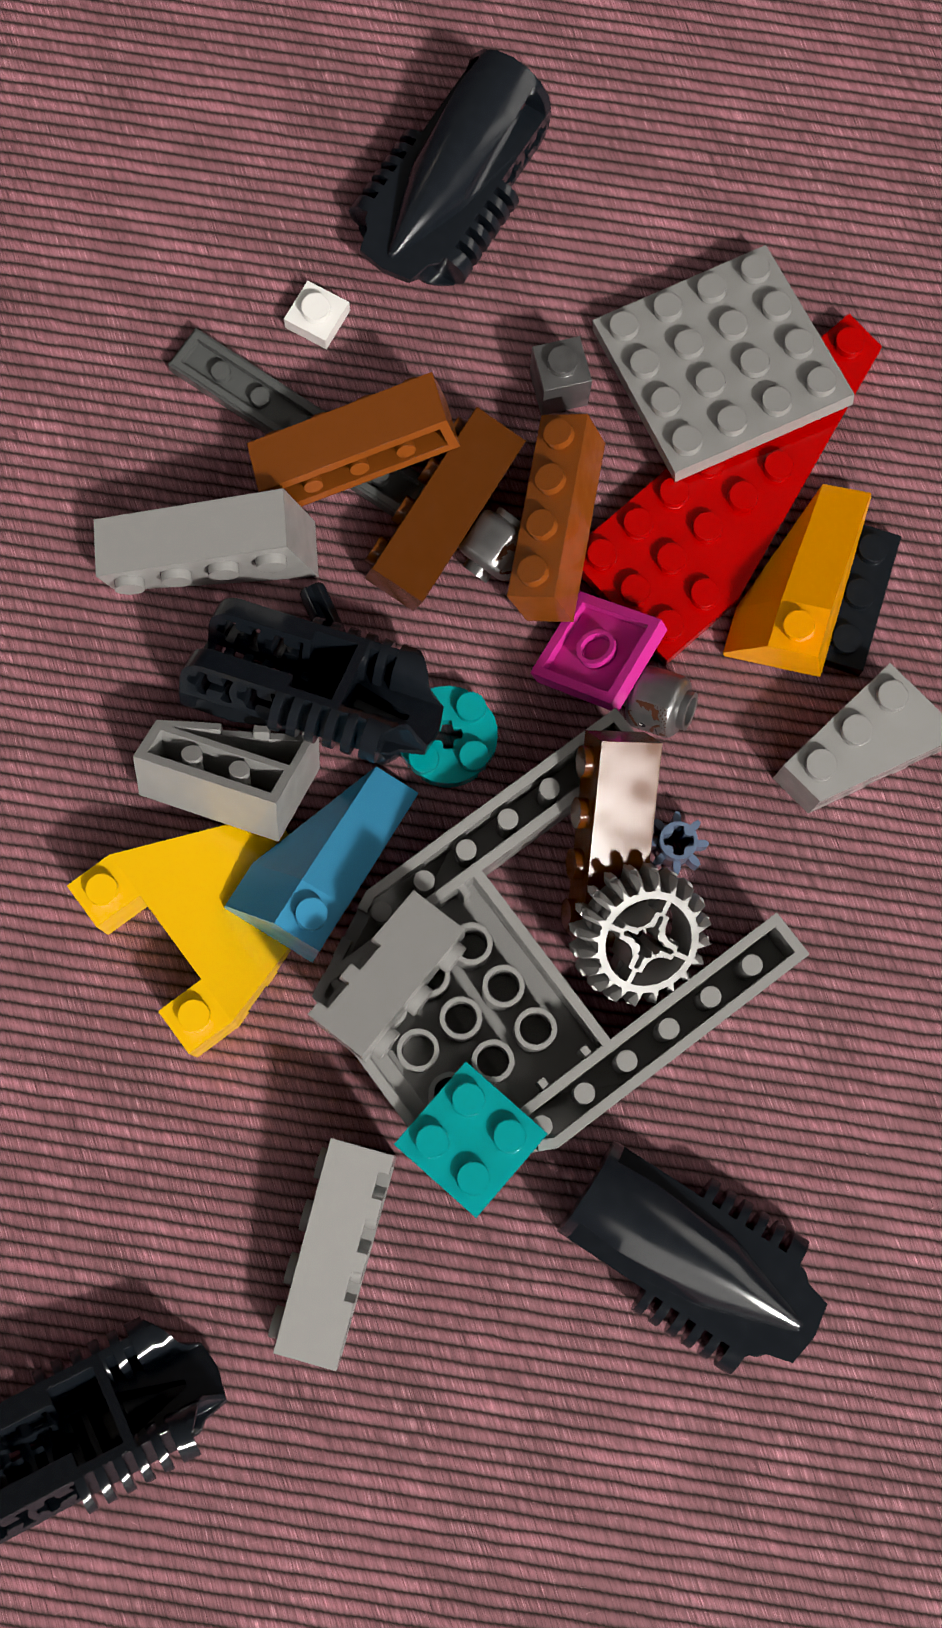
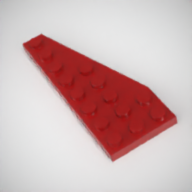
[581,313,882,666]

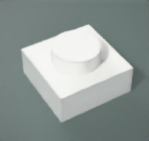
[284,280,350,349]

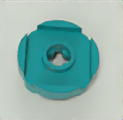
[400,686,498,788]

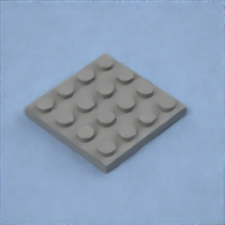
[592,245,855,482]

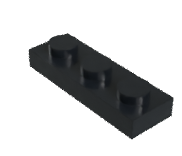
[824,525,902,676]

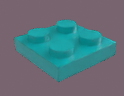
[394,1062,548,1218]

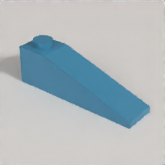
[224,766,418,963]

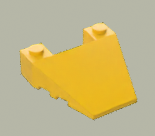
[67,824,291,1058]

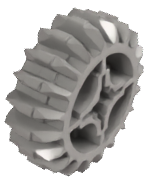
[568,862,711,1006]

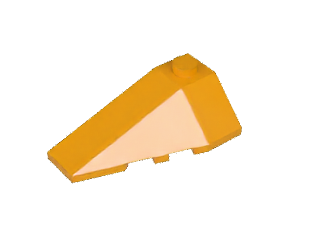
[723,484,871,677]

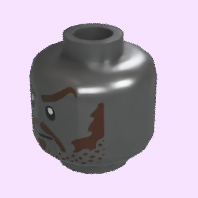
[459,506,521,583]
[622,665,698,738]

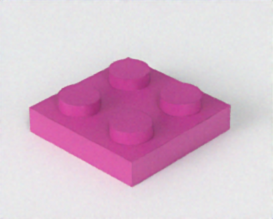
[530,591,667,711]

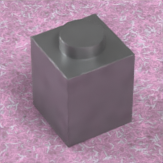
[530,336,592,415]

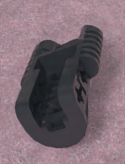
[349,49,551,286]
[179,598,444,763]
[557,1140,828,1375]
[0,1316,227,1544]

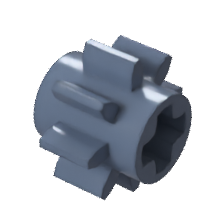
[651,811,709,876]

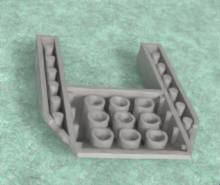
[312,708,810,1153]

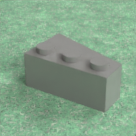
[773,663,942,814]
[133,720,320,842]
[308,890,467,1063]

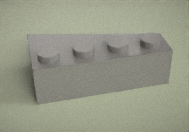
[93,488,319,595]
[268,1138,397,1371]

